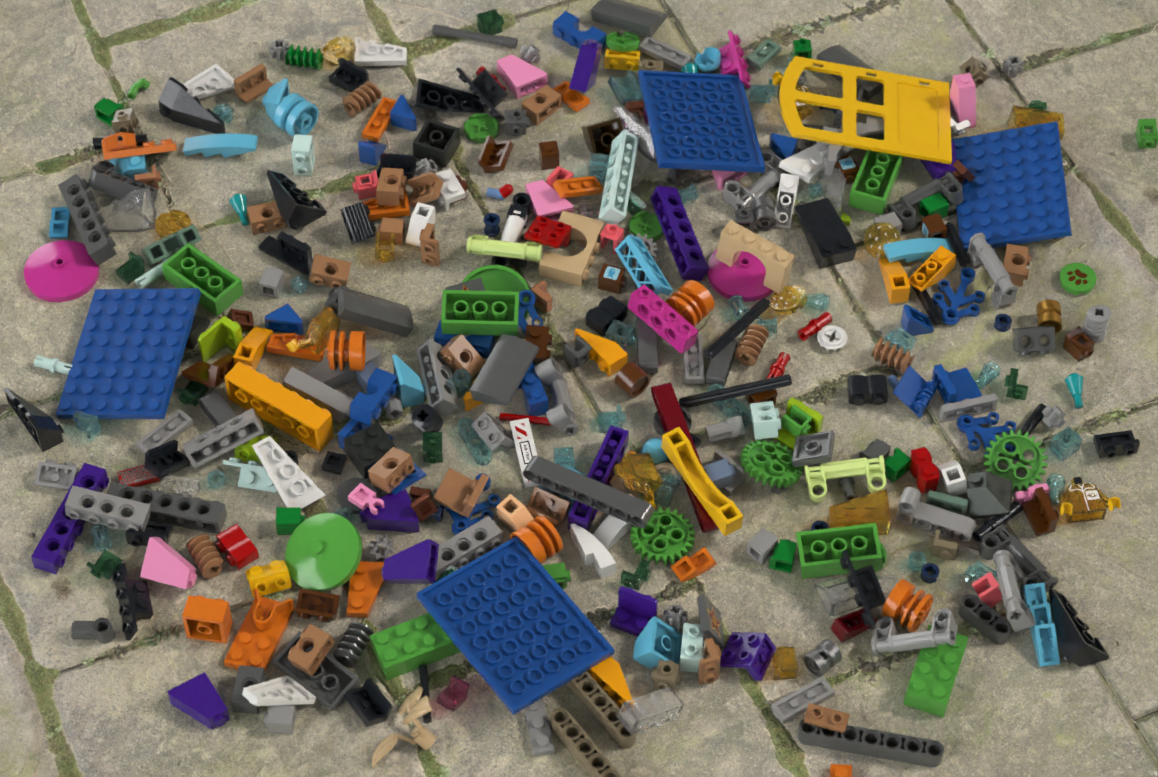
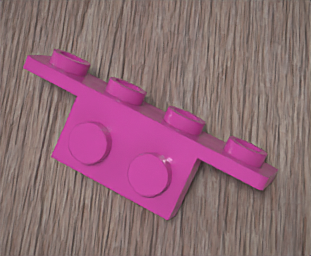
[719,30,751,89]

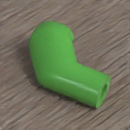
[127,78,150,100]

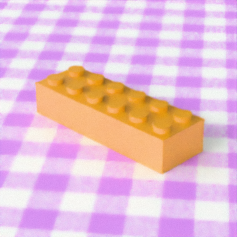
[224,362,334,452]

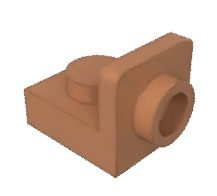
[134,165,161,190]
[531,280,552,313]

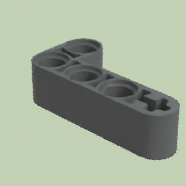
[88,161,158,209]

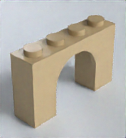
[539,211,604,287]
[715,220,795,294]

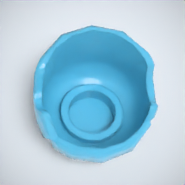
[694,47,721,72]
[640,438,669,468]

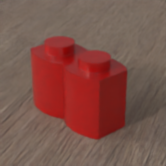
[909,447,940,494]
[215,524,259,570]

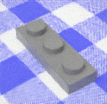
[639,36,692,70]
[683,334,704,384]
[939,393,998,423]
[136,409,193,454]
[771,676,835,724]
[524,698,555,757]

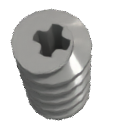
[1082,305,1111,344]

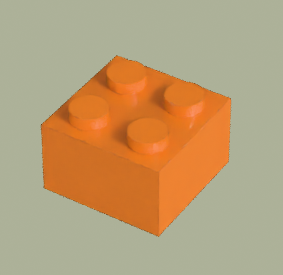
[182,595,233,644]

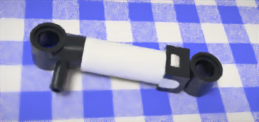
[491,192,531,268]

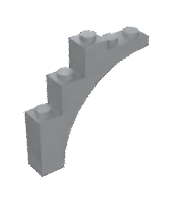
[816,114,884,176]

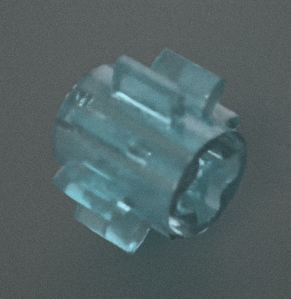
[212,102,235,124]

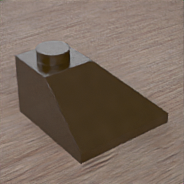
[582,118,623,162]

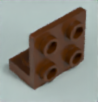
[181,353,234,388]

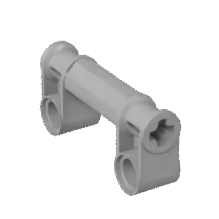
[722,149,789,210]
[967,233,1018,308]
[535,357,579,436]
[993,550,1036,633]
[871,608,958,655]

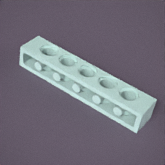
[598,130,639,225]

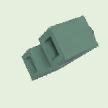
[141,224,202,265]

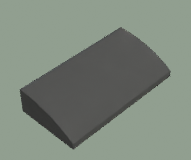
[591,0,668,37]
[817,45,883,101]
[338,286,413,337]
[470,334,539,406]
[272,631,363,711]

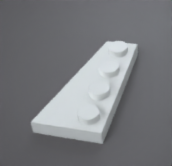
[779,143,825,184]
[252,436,326,509]

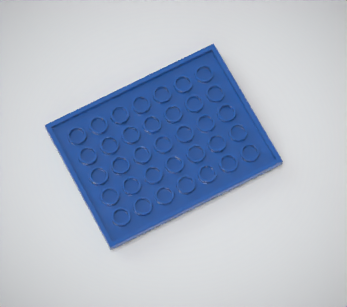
[638,70,765,173]
[951,121,1072,253]
[55,288,201,419]
[416,536,615,715]

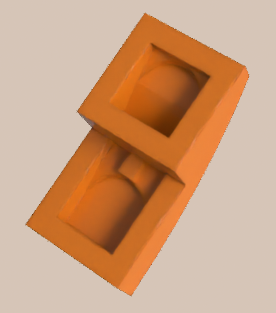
[553,81,590,112]
[670,547,717,583]

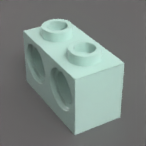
[291,134,315,176]
[750,401,781,440]
[679,623,703,673]

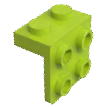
[198,315,243,362]
[773,397,824,450]

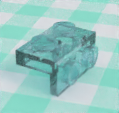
[607,70,643,106]

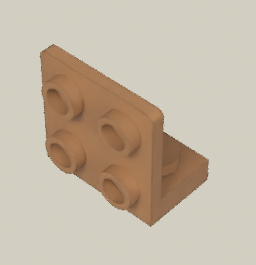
[433,468,489,518]

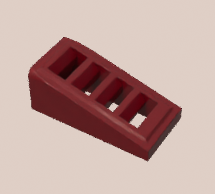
[831,609,877,642]

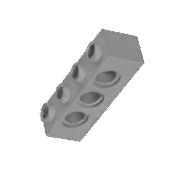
[416,339,459,417]
[183,408,264,468]
[65,486,150,532]
[435,516,503,582]

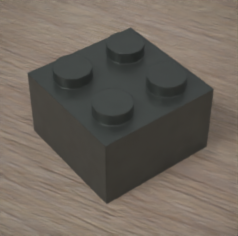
[413,119,461,167]
[344,422,397,479]

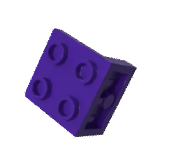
[610,586,658,637]
[720,632,776,681]

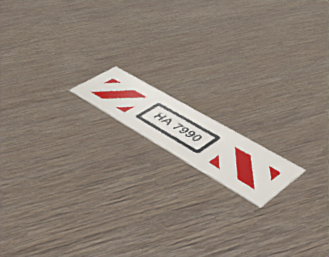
[509,418,538,488]

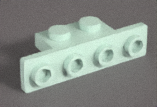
[223,457,278,493]

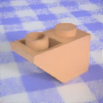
[496,494,534,532]

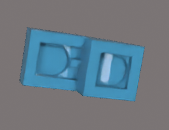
[49,207,71,239]

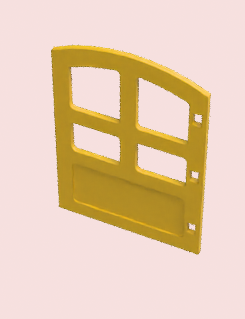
[779,56,952,164]

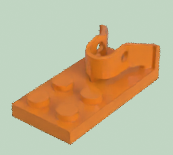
[101,132,177,160]
[224,588,294,672]

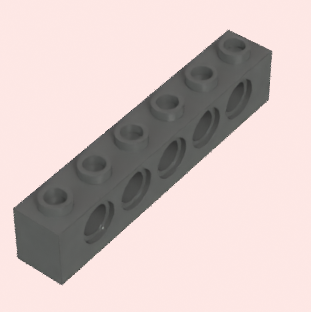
[58,174,117,266]
[106,483,227,534]

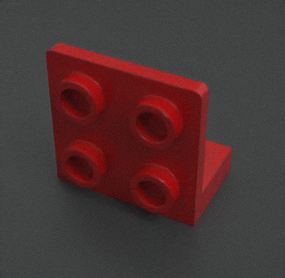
[524,216,572,249]

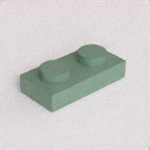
[746,39,782,70]
[926,490,968,516]

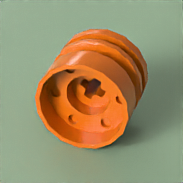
[665,280,715,327]
[327,330,366,371]
[510,515,563,564]
[881,579,934,633]

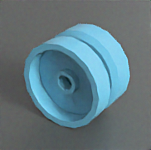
[274,93,319,138]

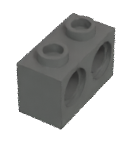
[1012,326,1055,355]

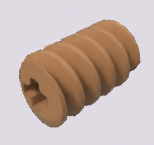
[342,81,382,117]
[734,324,769,366]
[872,337,915,374]
[186,534,224,579]

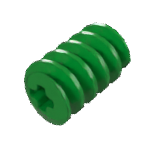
[285,44,324,70]

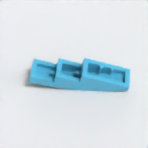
[183,134,258,158]
[883,238,954,263]
[1022,583,1060,667]

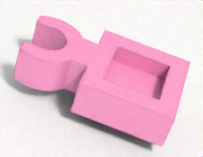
[348,483,385,515]
[1013,483,1049,504]

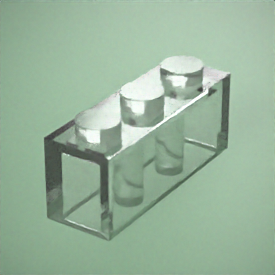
[617,687,685,735]

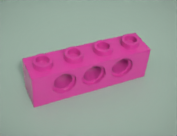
[627,284,699,354]

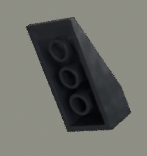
[794,198,857,269]

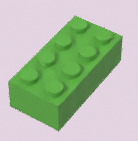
[848,150,904,215]
[162,243,244,316]
[441,290,519,336]
[796,523,882,579]
[370,613,461,681]
[903,625,969,718]

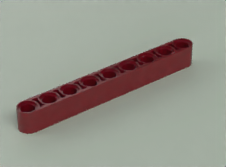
[651,383,720,533]

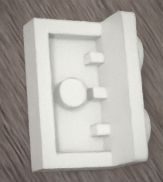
[436,168,466,211]

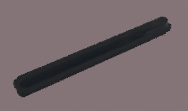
[704,298,770,360]
[679,374,792,408]

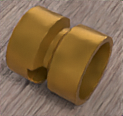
[1036,299,1062,334]

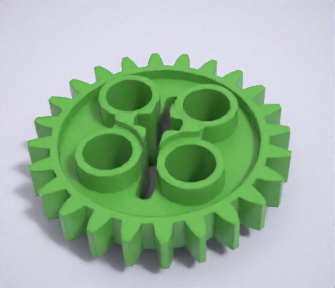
[983,429,1048,491]
[740,439,803,489]
[630,507,695,566]

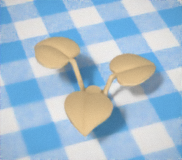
[372,686,436,768]

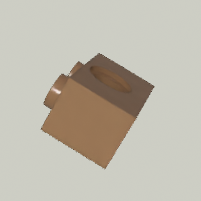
[522,85,561,126]
[376,168,407,206]
[246,201,289,235]
[1003,244,1031,287]
[309,254,351,288]
[439,334,485,380]
[368,447,415,493]
[287,624,335,676]

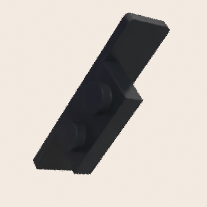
[456,67,508,121]
[258,231,314,277]
[839,550,886,630]
[112,563,153,640]

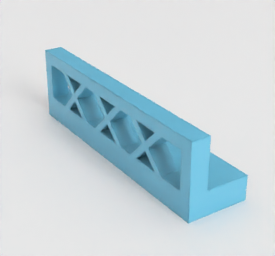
[615,234,673,296]

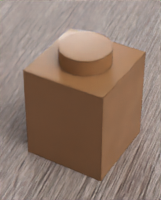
[377,217,405,245]

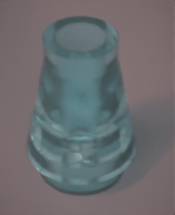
[801,293,830,311]
[975,361,1001,389]
[452,369,471,395]
[1046,474,1066,504]

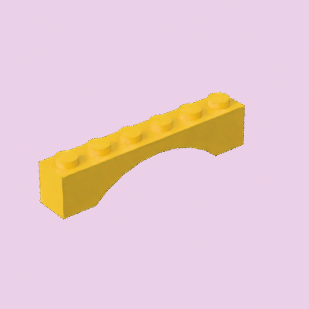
[661,427,743,537]

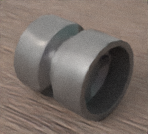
[750,197,777,231]
[803,639,842,678]

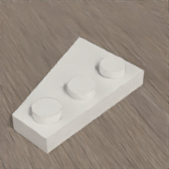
[354,37,407,66]
[183,64,235,99]
[242,675,316,706]

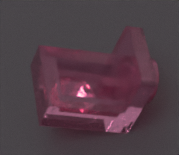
[436,675,470,712]

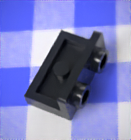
[329,58,369,93]
[377,153,416,181]
[1093,430,1140,458]
[144,439,190,478]
[125,522,172,546]
[344,678,392,727]

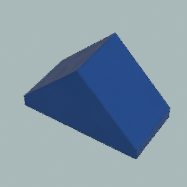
[390,95,417,131]
[769,133,798,160]
[358,140,386,166]
[264,304,304,335]
[901,304,934,337]

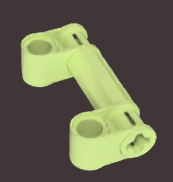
[466,234,543,262]
[804,455,886,503]

